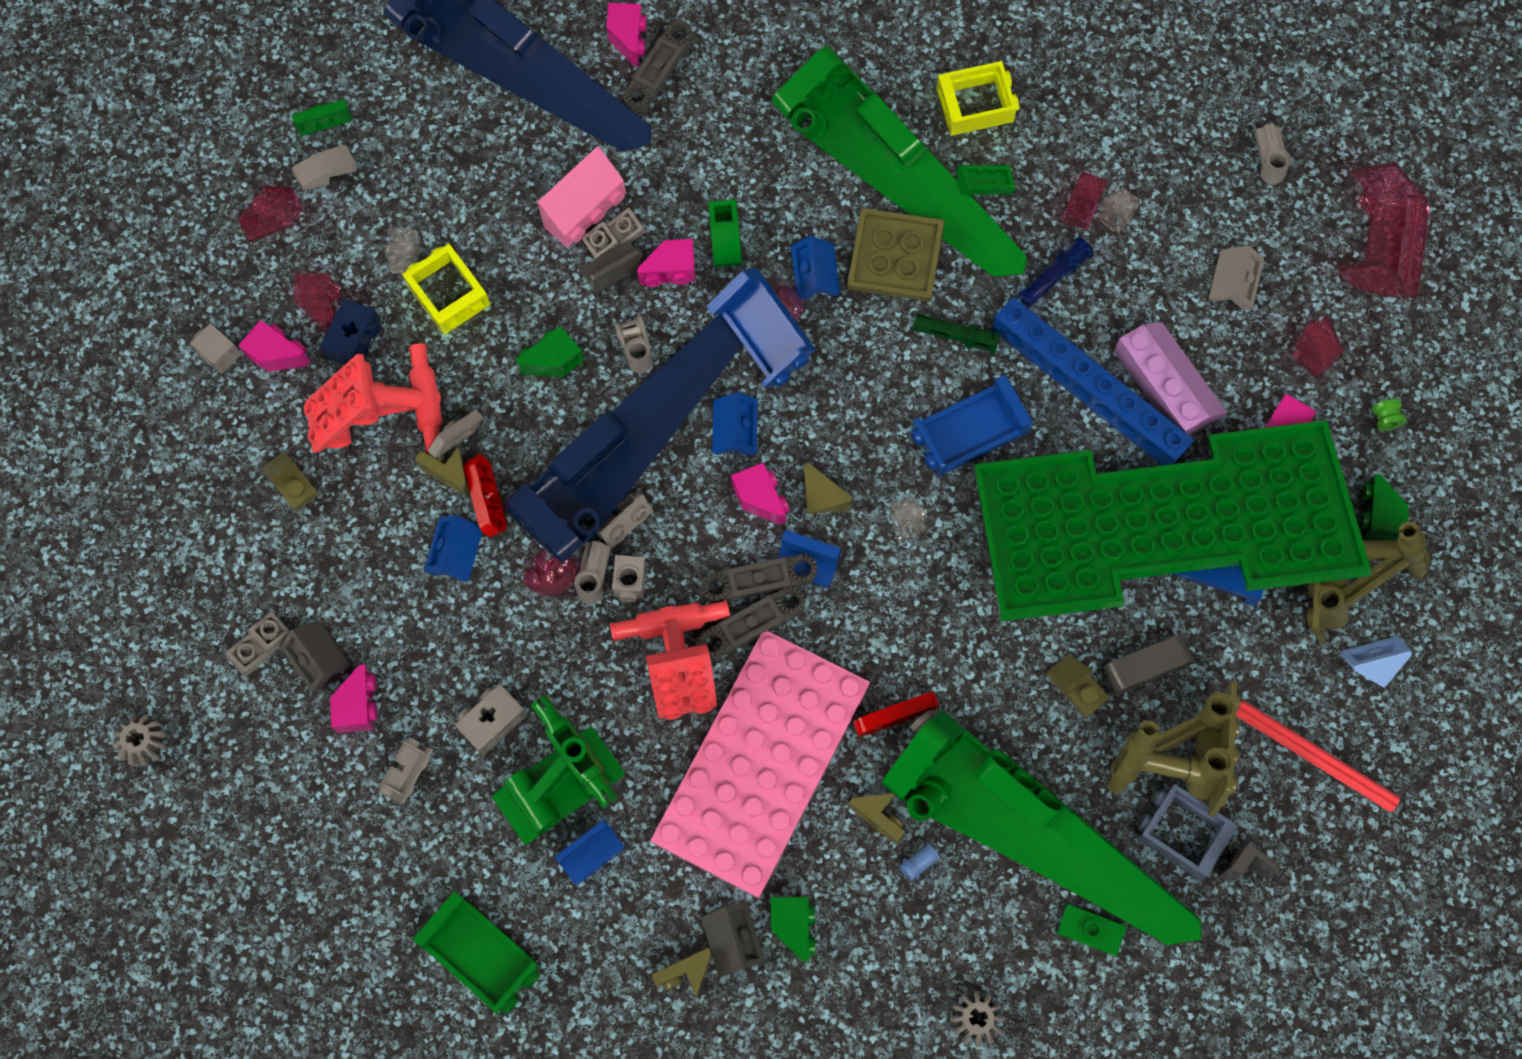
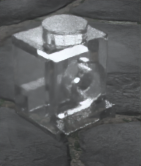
[1096,187,1140,235]
[385,226,422,274]
[890,497,928,541]

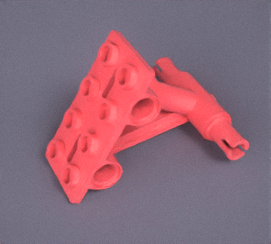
[304,343,443,455]
[610,600,730,720]

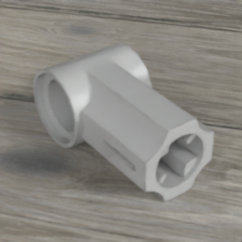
[1254,124,1291,184]
[575,541,611,604]

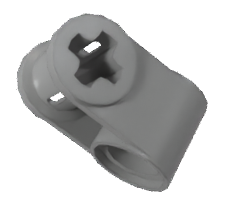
[614,315,653,373]

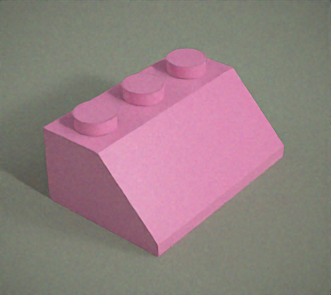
[537,146,626,248]

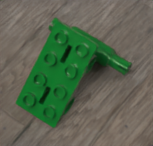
[492,695,625,845]

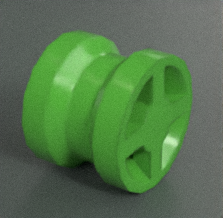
[1372,398,1407,431]

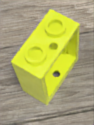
[936,61,1019,136]
[402,244,491,335]

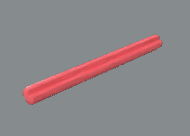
[1236,701,1400,812]

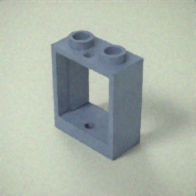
[1137,784,1238,881]

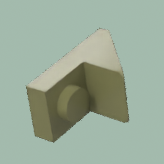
[414,447,470,497]
[261,451,319,512]
[1046,654,1110,719]
[848,793,905,845]
[652,947,712,998]

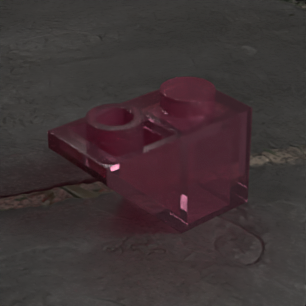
[1061,171,1108,230]
[238,186,302,242]
[293,273,339,335]
[1292,316,1344,379]

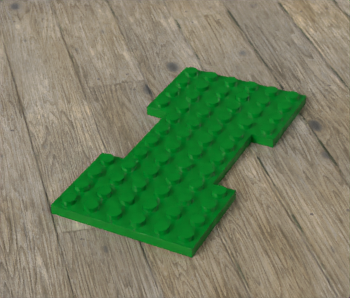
[974,420,1371,622]

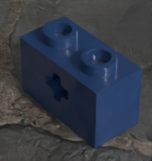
[320,298,381,365]

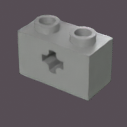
[455,684,528,756]

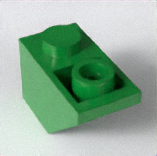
[708,199,742,267]
[515,326,584,378]
[1360,474,1409,540]
[771,897,815,964]

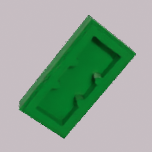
[292,99,353,136]
[956,165,1016,195]
[1056,904,1127,957]

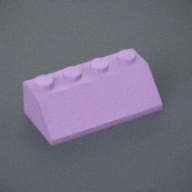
[1114,322,1227,436]

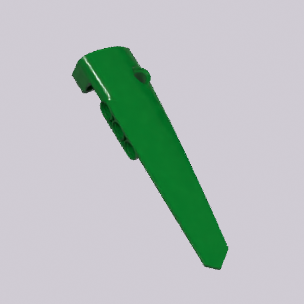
[771,45,1027,277]
[881,710,1202,945]

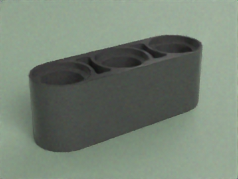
[1103,634,1195,695]

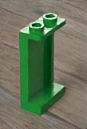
[412,891,541,1016]

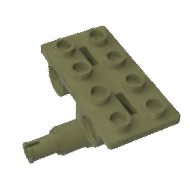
[1307,522,1430,644]
[1107,681,1241,817]

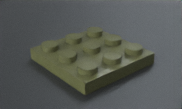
[847,208,944,302]

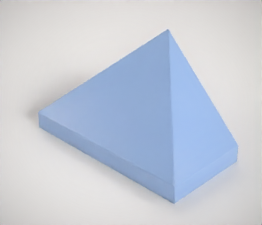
[1341,636,1412,688]

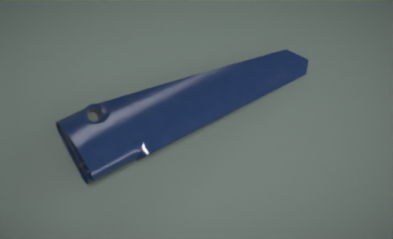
[383,0,651,152]
[504,314,743,563]

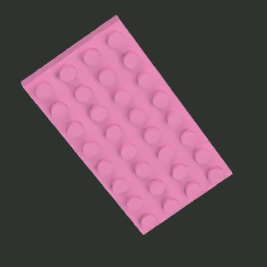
[650,631,870,899]

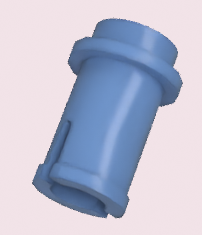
[899,843,940,881]

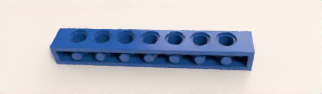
[992,297,1194,465]

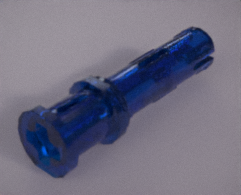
[1018,237,1094,308]

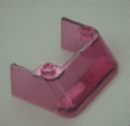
[1338,162,1429,299]

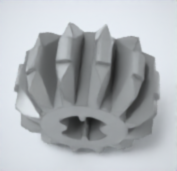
[112,715,166,766]
[950,991,1005,1047]

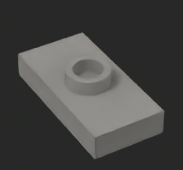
[428,409,483,458]

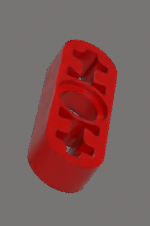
[464,454,507,537]
[853,692,940,737]

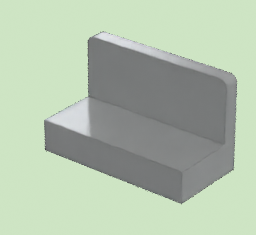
[1209,246,1264,310]

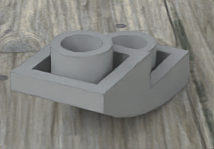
[292,145,356,190]
[581,207,647,259]
[225,612,290,677]

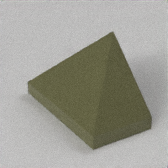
[804,462,853,514]

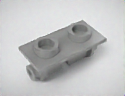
[597,492,653,549]
[379,738,433,804]

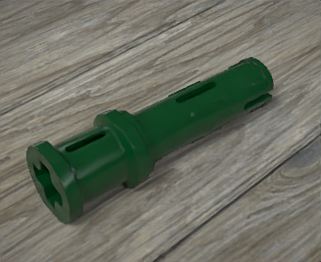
[913,313,1001,355]

